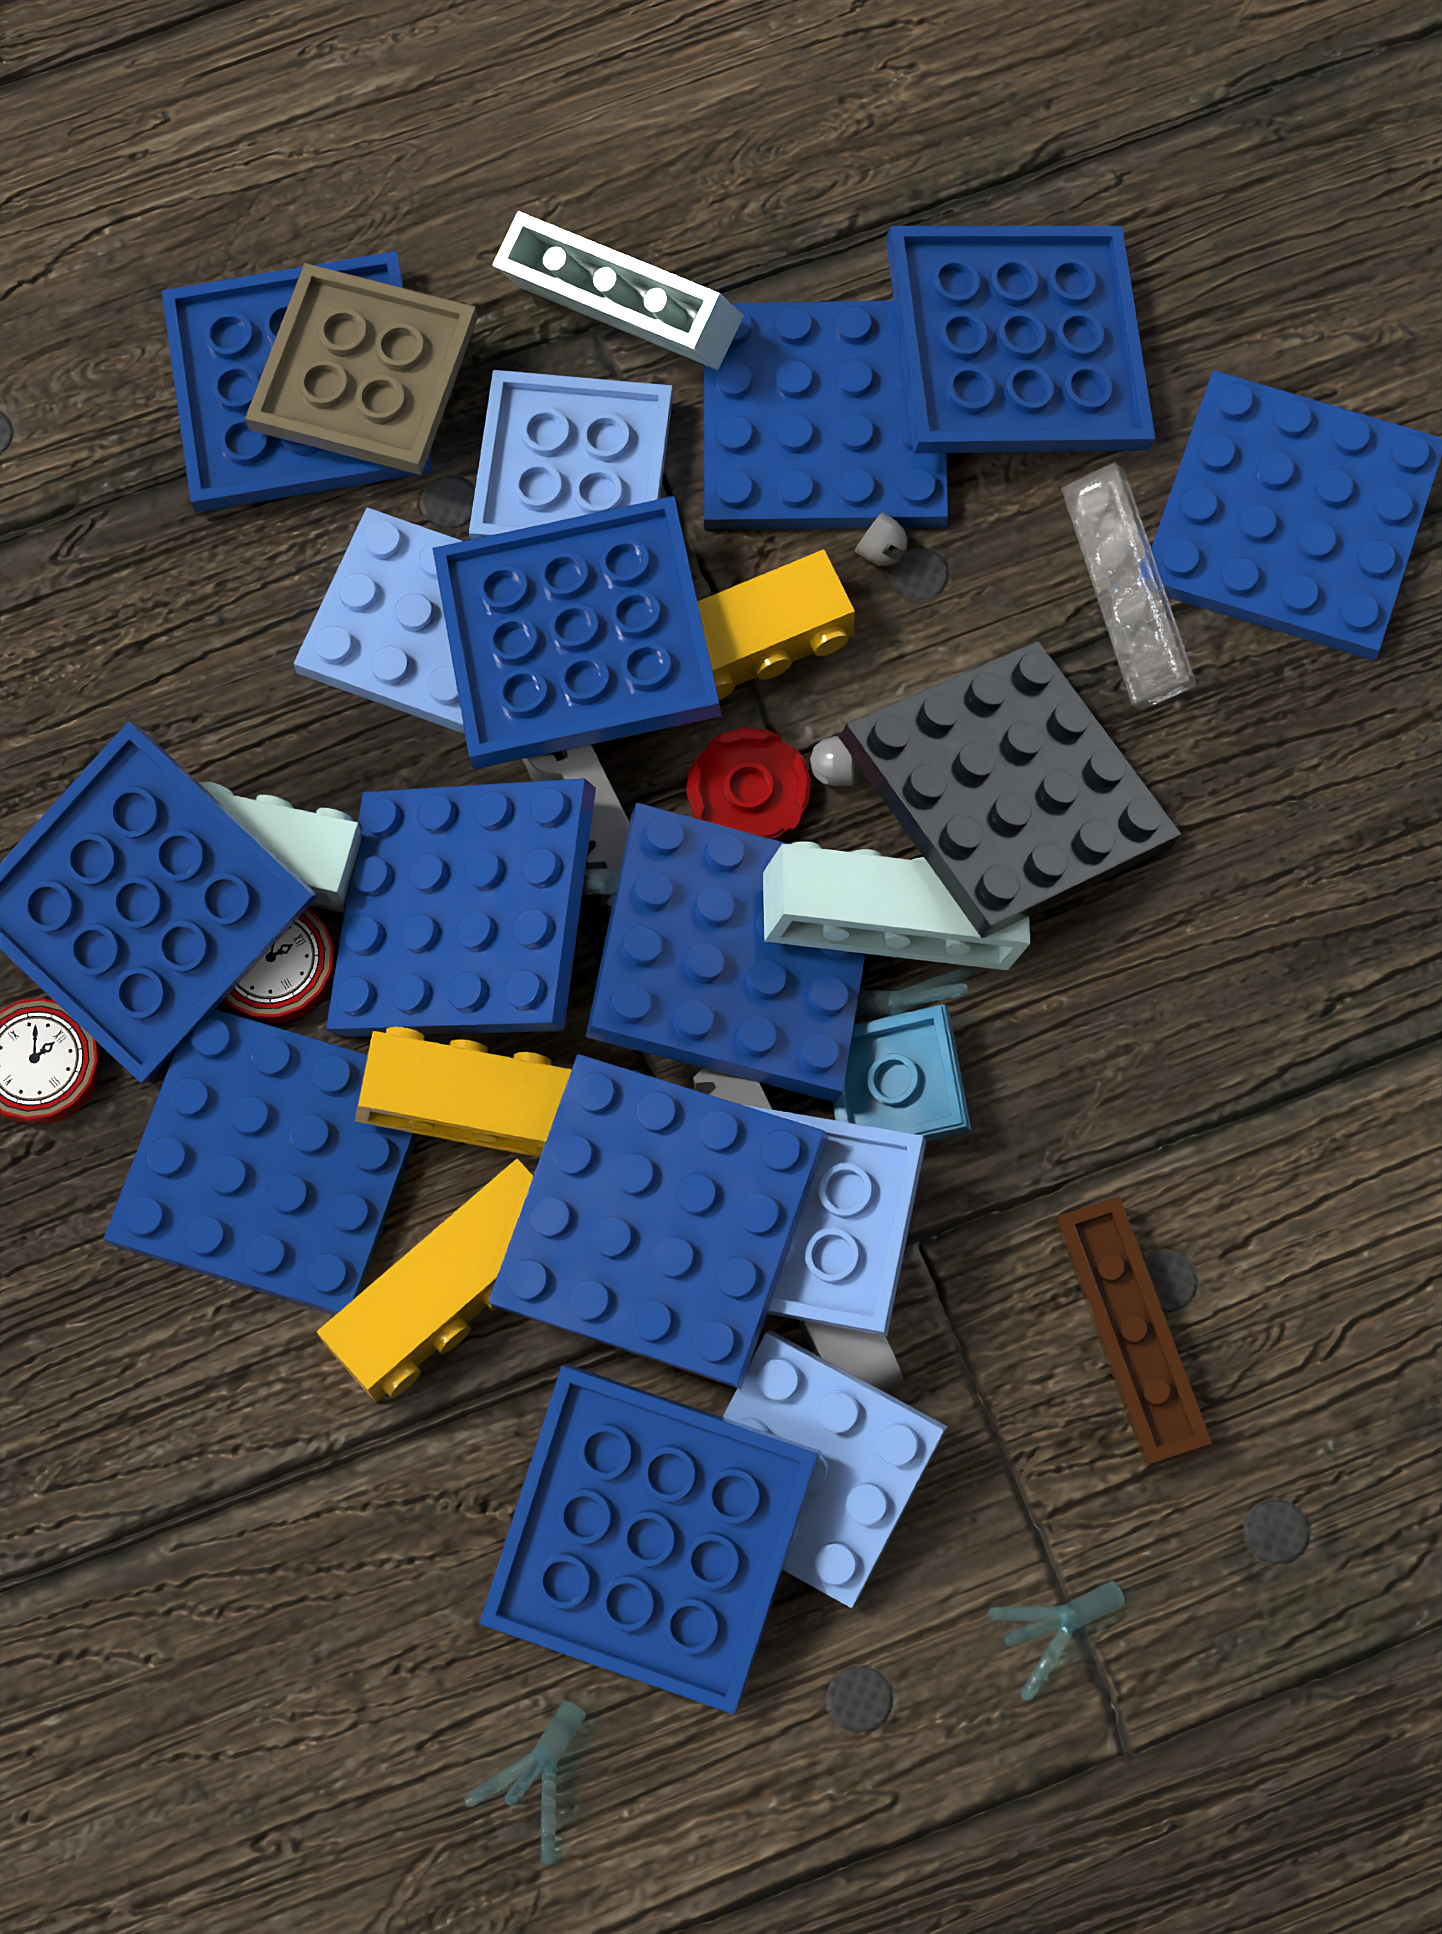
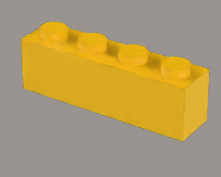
[697,549,855,700]
[354,1027,572,1157]
[316,1159,533,1403]

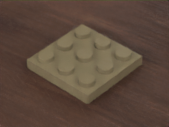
[245,263,478,475]

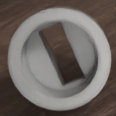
[855,512,907,566]
[810,736,854,786]

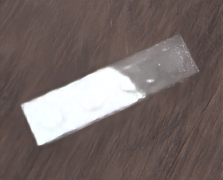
[1061,462,1197,711]

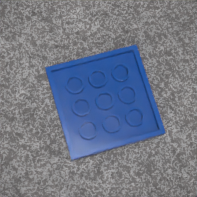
[886,226,1155,453]
[162,251,433,513]
[704,301,948,530]
[1139,370,1442,661]
[432,496,722,770]
[0,721,318,1084]
[326,778,596,1037]
[586,803,865,1102]
[103,1009,418,1316]
[488,1054,828,1389]
[479,1364,821,1714]

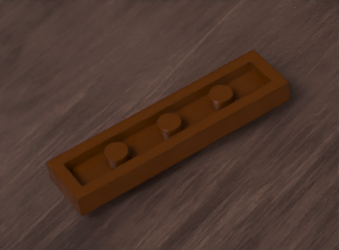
[1056,1196,1212,1469]

